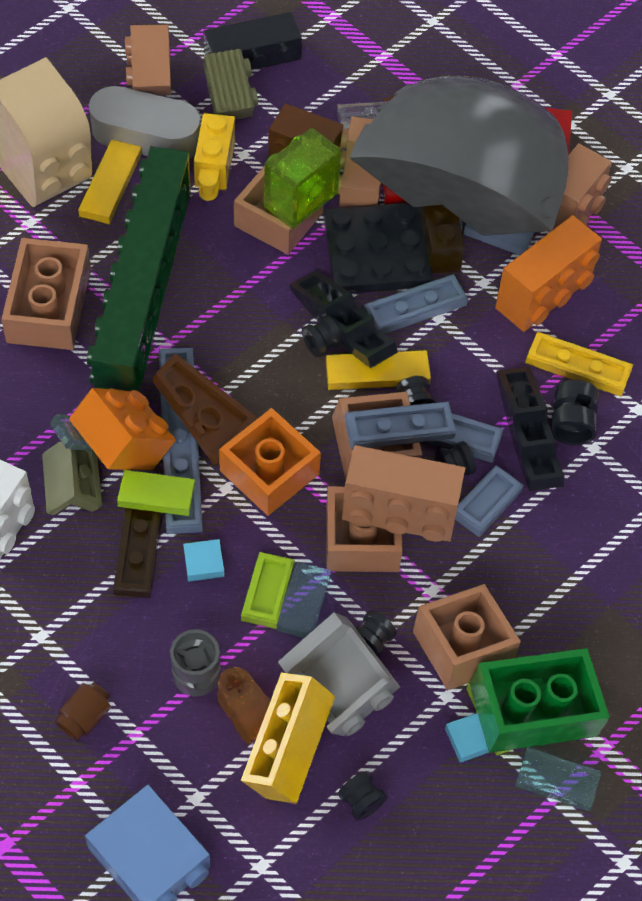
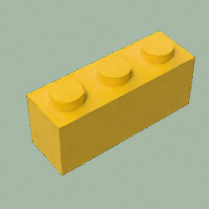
[241,673,335,804]

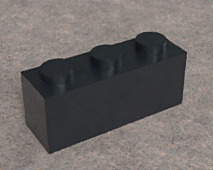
[203,12,302,70]

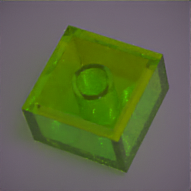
[264,128,341,229]

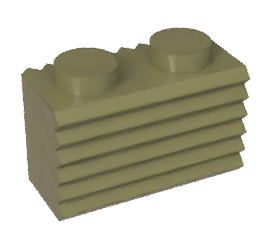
[203,49,258,120]

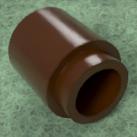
[55,682,111,741]

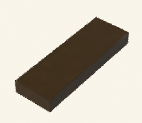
[113,508,162,598]

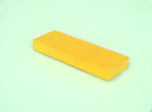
[78,139,142,224]
[525,331,634,397]
[325,350,431,390]

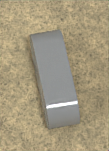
[89,86,200,159]

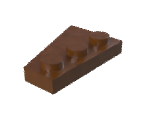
[152,353,257,466]

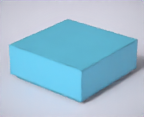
[183,539,224,582]
[445,713,489,763]

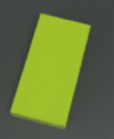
[117,470,195,516]
[241,552,295,629]

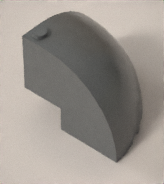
[349,75,569,236]

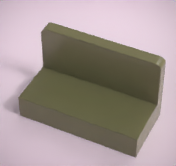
[42,435,102,515]

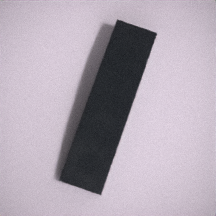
[289,270,398,368]
[496,366,565,491]

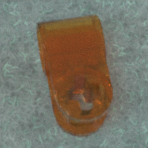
[217,667,271,745]

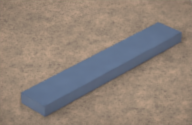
[159,348,203,534]

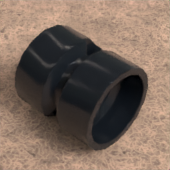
[551,380,599,445]

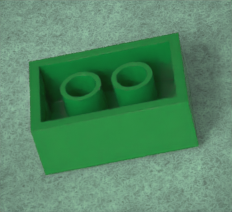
[469,648,610,753]

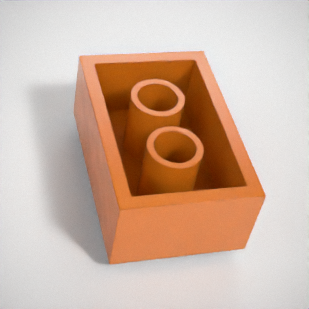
[495,215,602,332]

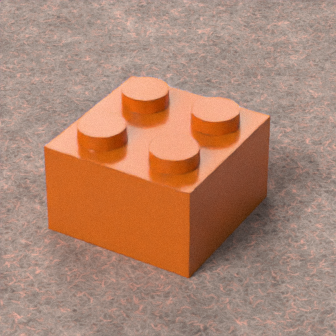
[69,388,176,470]
[219,408,321,516]

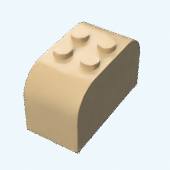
[0,57,92,207]

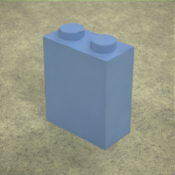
[85,785,210,901]

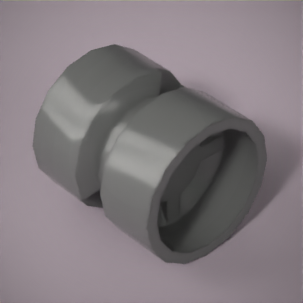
[170,629,221,697]

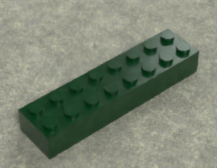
[87,146,191,392]

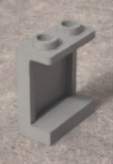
[278,612,400,736]

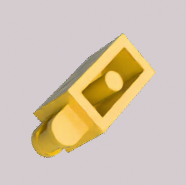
[194,113,235,201]

